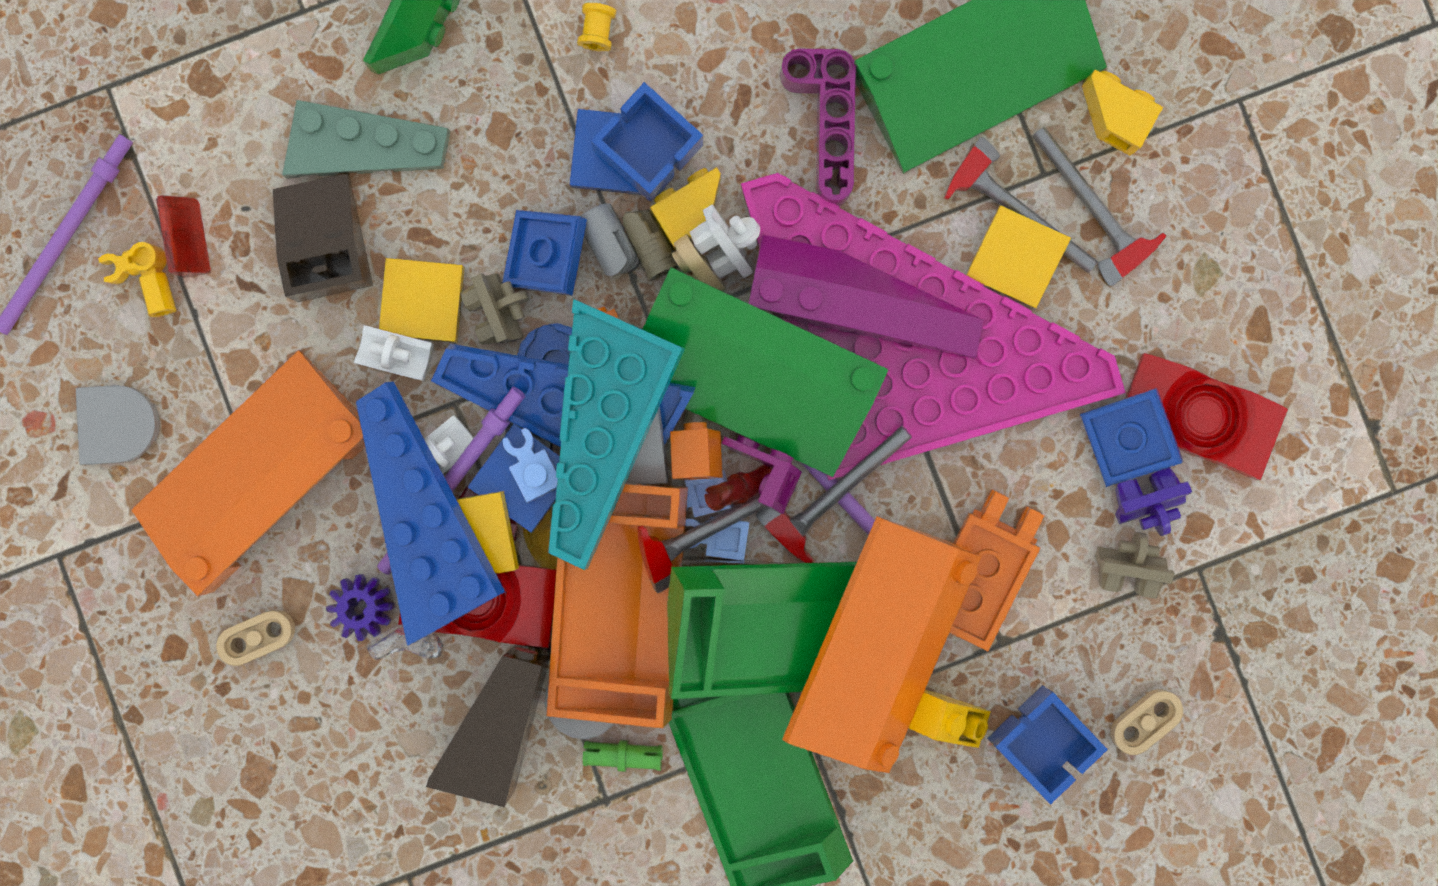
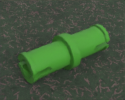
[583,740,663,772]

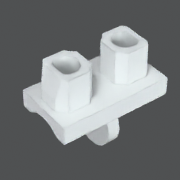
[690,204,760,279]
[354,325,434,381]
[425,415,474,475]

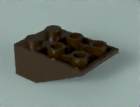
[272,173,373,302]

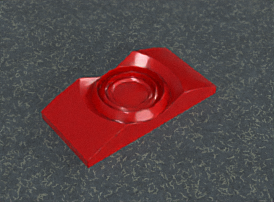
[1125,353,1288,480]
[398,564,556,648]

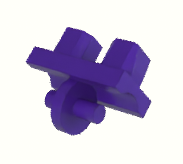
[1115,467,1192,536]

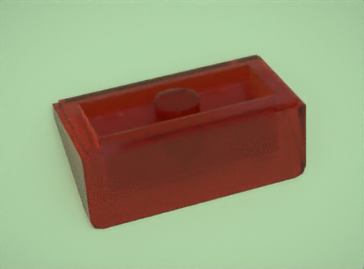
[156,195,211,278]

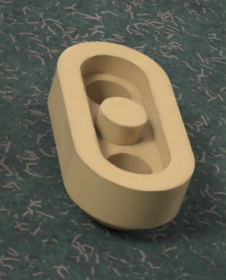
[672,234,726,291]
[216,610,295,666]
[1110,689,1183,755]

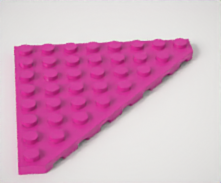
[741,173,1126,480]

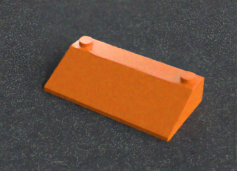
[132,350,365,596]
[546,483,688,728]
[782,516,982,773]

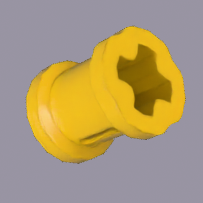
[577,3,616,52]

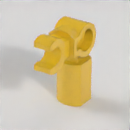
[98,242,177,317]

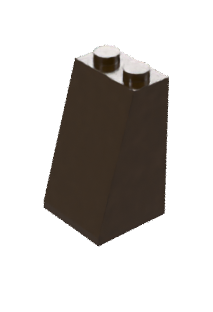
[426,645,550,807]

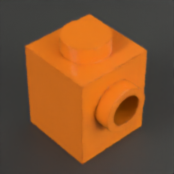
[670,422,723,480]

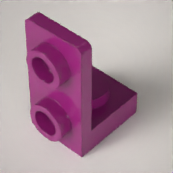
[721,435,802,514]

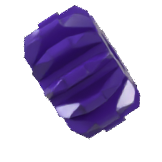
[326,574,395,641]

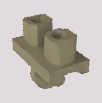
[461,273,529,345]
[1095,532,1175,599]

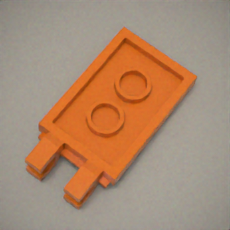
[949,489,1045,651]

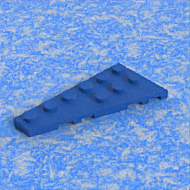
[431,343,695,447]
[356,381,505,646]

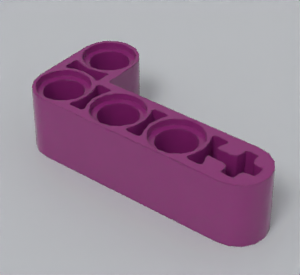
[780,48,856,206]

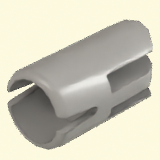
[581,203,639,276]

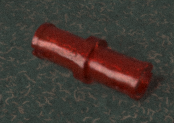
[704,465,772,511]

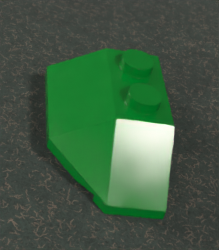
[362,0,460,75]

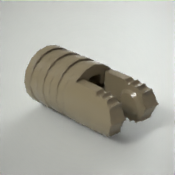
[622,209,679,281]

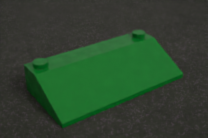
[854,0,1107,174]
[643,267,889,477]
[667,562,857,699]
[669,693,853,886]

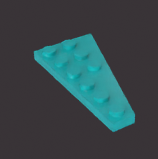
[548,299,685,570]

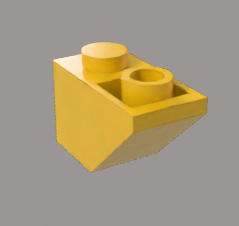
[1082,70,1163,156]
[650,167,721,252]
[909,690,991,748]

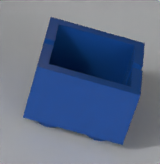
[591,82,703,202]
[987,685,1108,805]

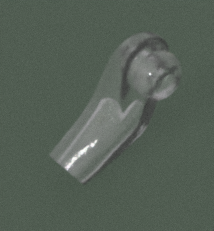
[367,625,444,660]

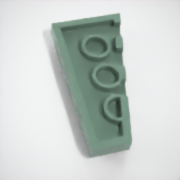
[282,100,450,178]

